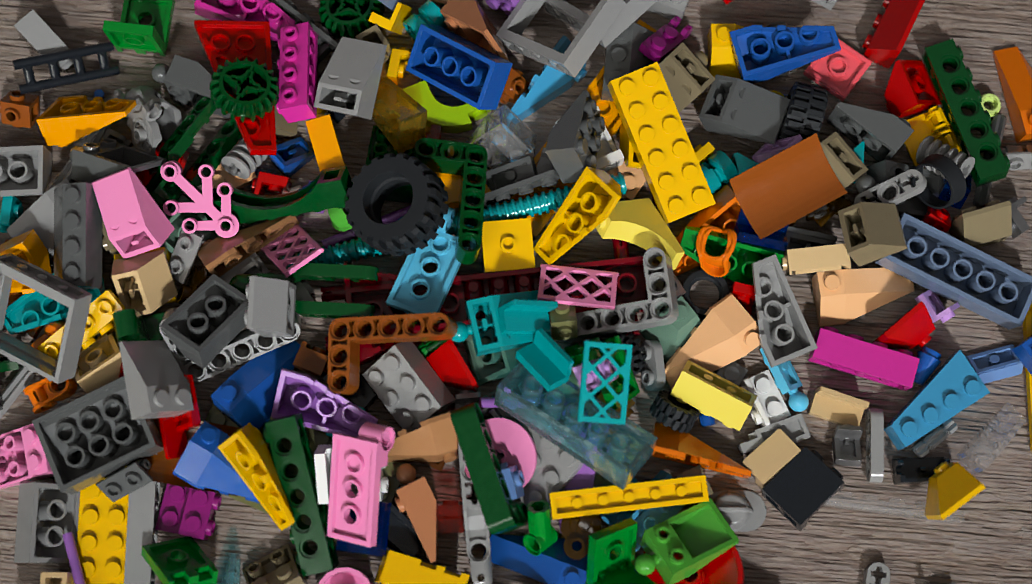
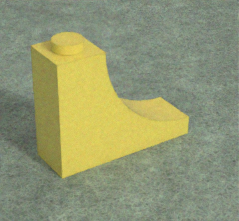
[596,198,685,270]

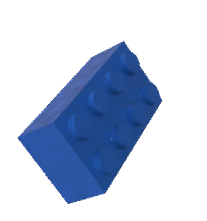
[406,24,513,110]

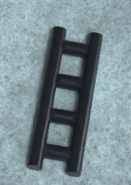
[12,41,120,94]

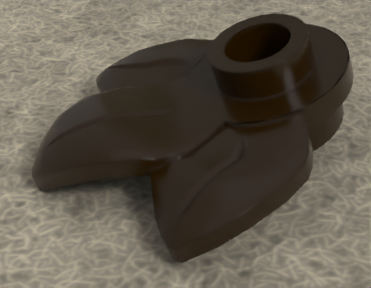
[806,195,852,227]
[176,266,208,304]
[560,514,602,560]

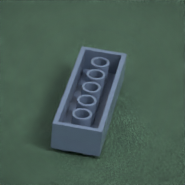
[874,213,1032,330]

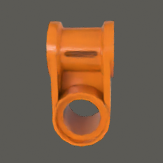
[23,378,77,414]

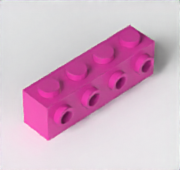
[276,22,318,123]
[808,326,920,391]

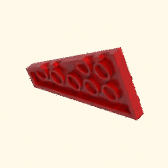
[194,20,277,155]

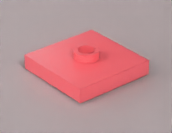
[803,39,872,102]

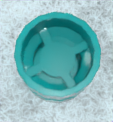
[403,0,446,40]
[700,150,738,195]

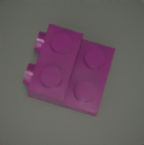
[155,484,222,540]

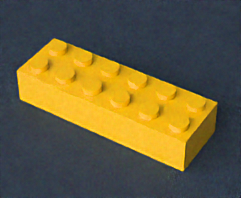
[607,62,716,224]

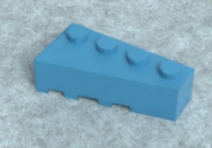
[884,350,990,450]

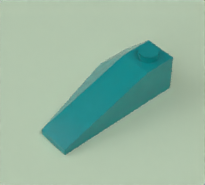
[4,273,105,335]

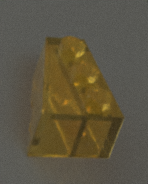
[372,77,427,153]

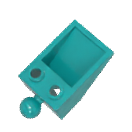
[451,290,552,357]

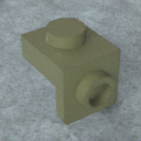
[549,304,578,341]

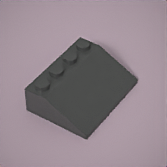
[32,376,164,495]

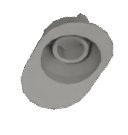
[709,490,767,532]

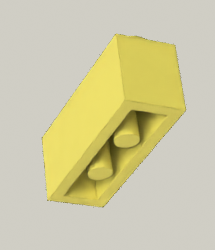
[670,360,757,431]

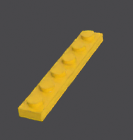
[549,475,709,520]

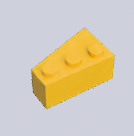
[374,550,469,584]

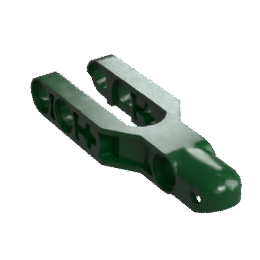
[145,96,242,214]
[229,263,379,319]

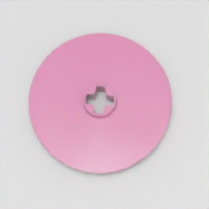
[465,418,537,487]

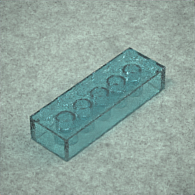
[494,362,657,490]

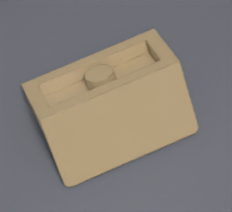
[808,386,870,426]
[743,429,801,489]

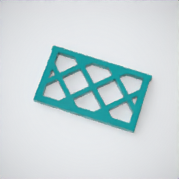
[577,340,633,425]

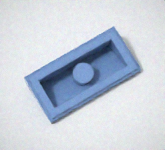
[965,344,1024,384]

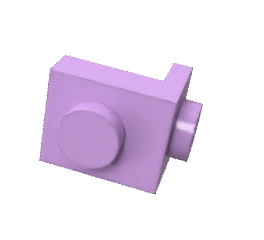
[915,290,960,323]
[572,355,619,390]

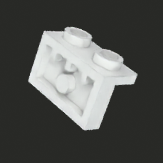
[740,369,791,428]

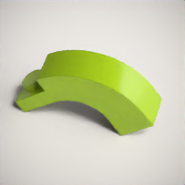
[403,80,491,133]

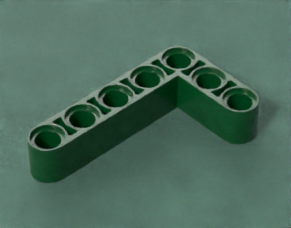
[413,138,488,265]
[112,309,165,342]
[450,402,528,535]

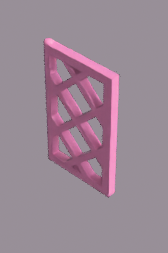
[262,224,324,277]
[537,264,619,310]

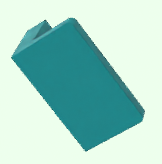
[498,299,558,335]
[515,328,574,392]

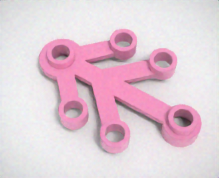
[160,160,240,238]

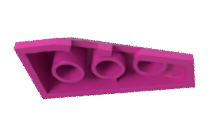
[194,0,295,42]

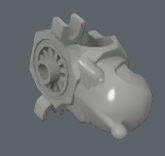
[114,85,182,156]

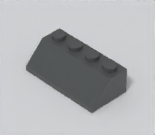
[54,182,102,290]

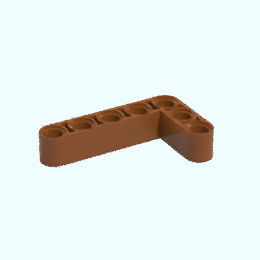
[327,313,458,396]

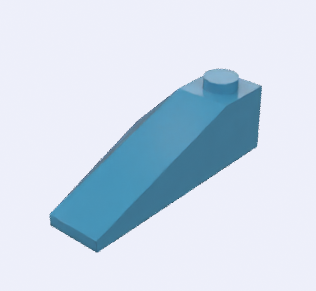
[504,35,587,130]

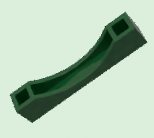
[205,166,353,228]

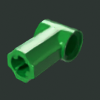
[523,500,558,556]

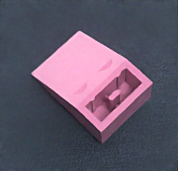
[92,167,175,259]
[0,423,54,489]

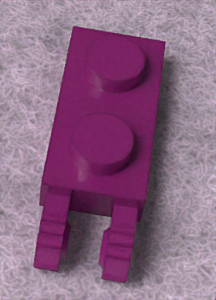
[638,16,693,64]

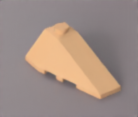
[811,268,915,327]
[665,293,761,390]

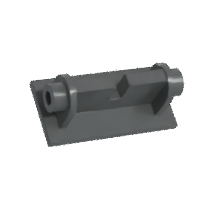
[96,459,153,502]

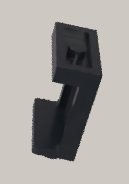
[762,447,844,531]

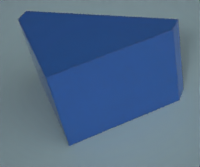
[269,137,315,178]

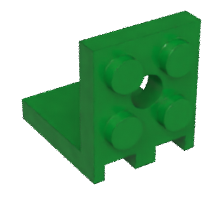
[102,0,175,57]
[564,335,640,411]
[586,518,656,584]
[141,536,219,584]

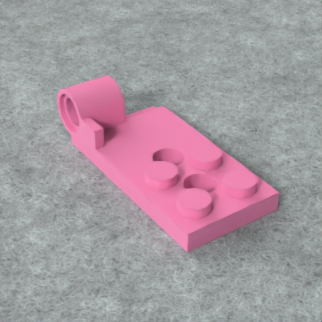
[327,422,395,548]

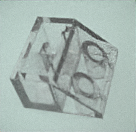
[466,104,537,170]

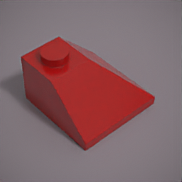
[884,59,941,117]
[872,301,936,349]
[426,339,478,392]

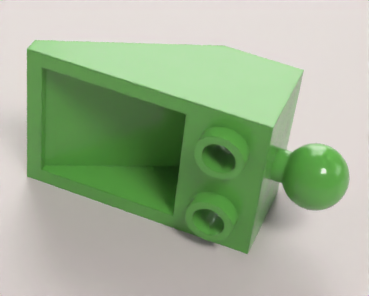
[635,498,740,584]

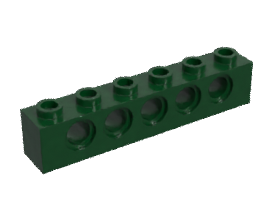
[922,39,1010,187]
[264,412,339,576]

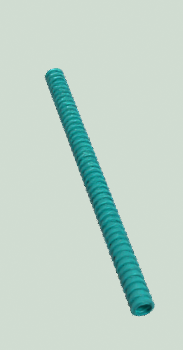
[282,172,627,269]

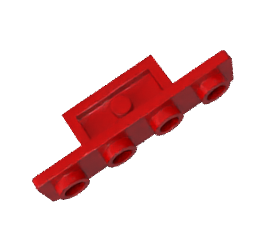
[159,375,201,459]

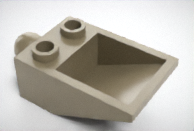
[659,42,715,113]

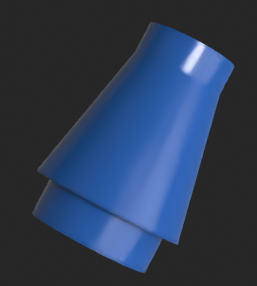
[914,346,942,386]

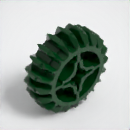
[319,0,385,40]
[209,56,280,123]

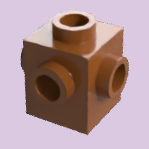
[499,67,529,104]
[0,90,40,128]

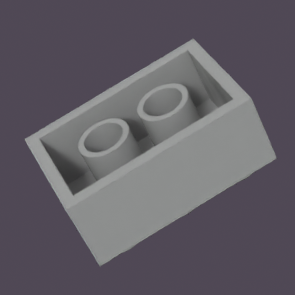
[363,342,456,431]

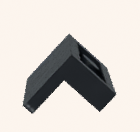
[377,504,423,557]

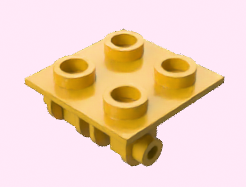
[904,106,961,167]

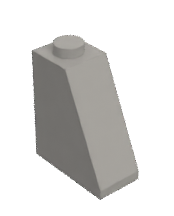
[14,9,73,72]

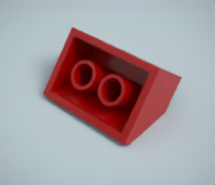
[862,0,925,69]

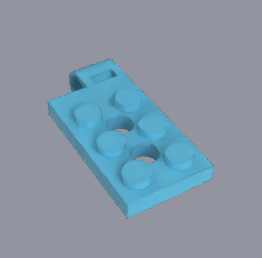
[386,207,469,314]

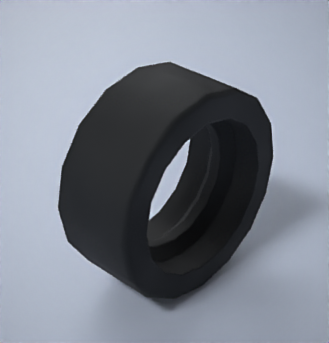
[682,269,729,319]

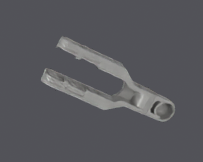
[458,442,493,584]

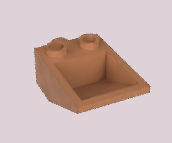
[440,0,509,61]
[395,464,439,564]

